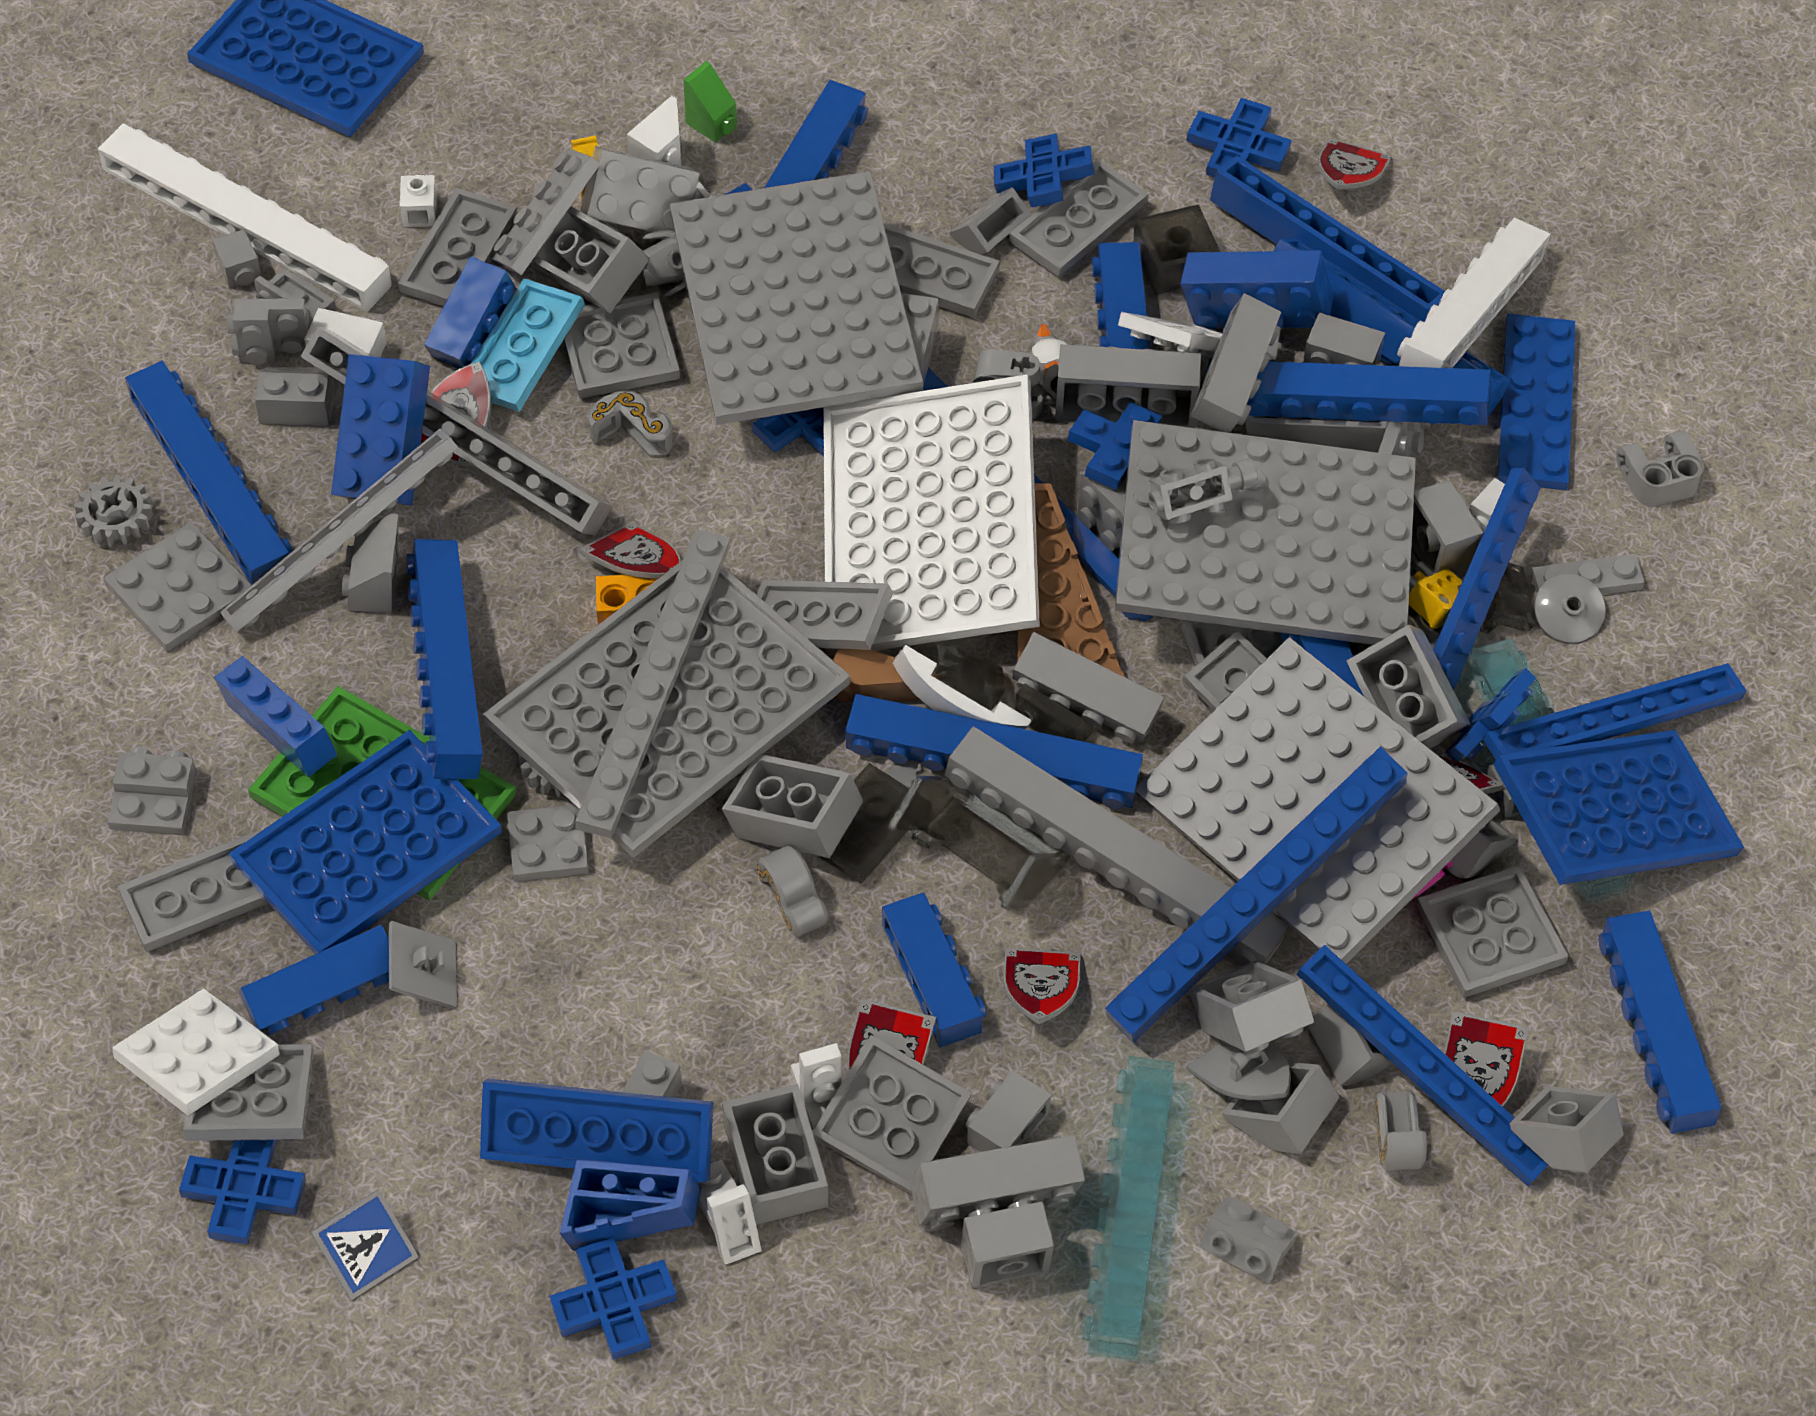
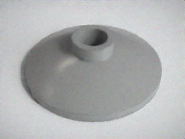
[1534,574,1605,643]

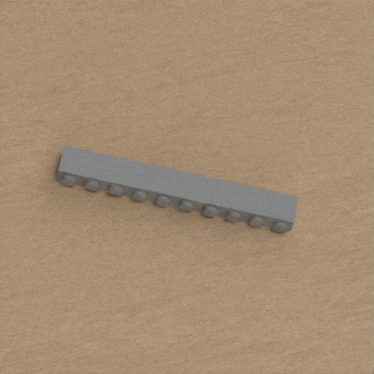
[300,326,613,536]
[945,726,1289,967]

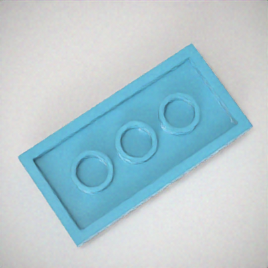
[471,278,585,412]

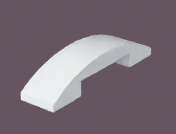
[892,645,1031,729]

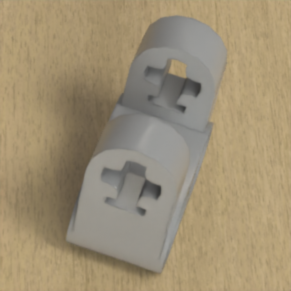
[973,349,1043,420]
[1616,430,1704,507]

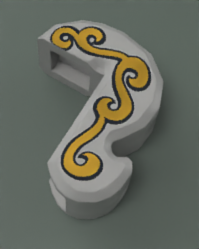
[588,391,673,457]
[756,846,828,937]
[1374,1090,1427,1172]

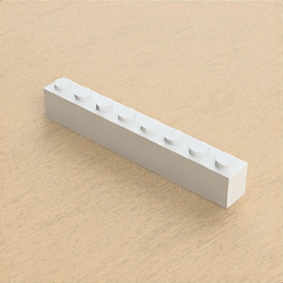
[1397,218,1550,368]

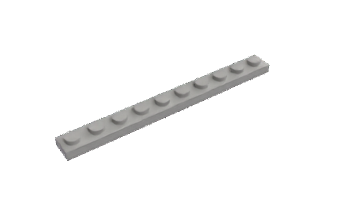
[575,529,731,839]

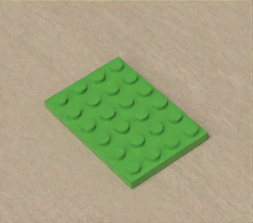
[248,686,517,901]

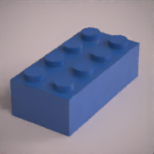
[1180,250,1334,329]
[331,354,430,506]

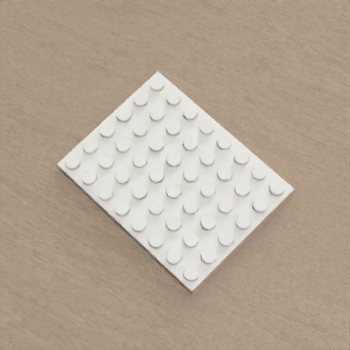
[824,374,1040,657]

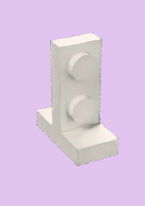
[791,1043,842,1131]
[698,1160,762,1265]

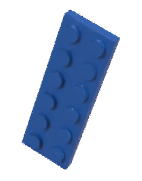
[1497,313,1575,490]
[480,1079,714,1183]

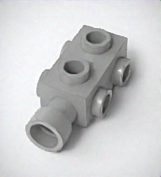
[1148,458,1258,523]

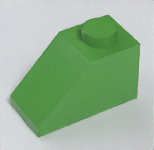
[683,61,737,142]

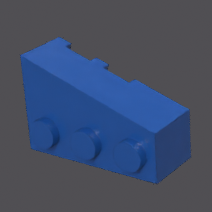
[424,256,517,368]
[560,1160,702,1251]

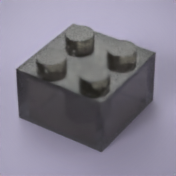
[1133,204,1221,295]

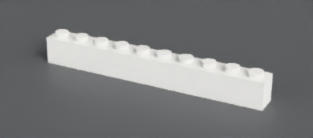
[98,123,392,312]

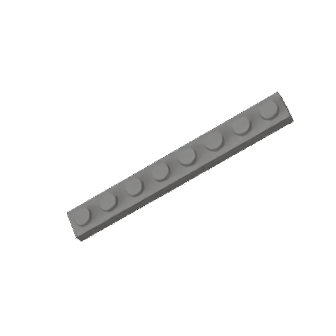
[220,429,458,632]

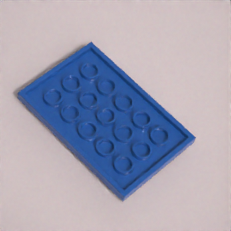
[187,0,424,137]
[229,730,502,954]
[1493,730,1744,885]

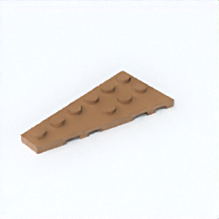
[1017,483,1125,688]

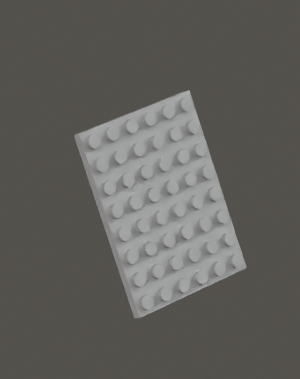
[670,171,923,425]
[1115,420,1416,645]
[483,560,850,858]
[1136,637,1500,964]

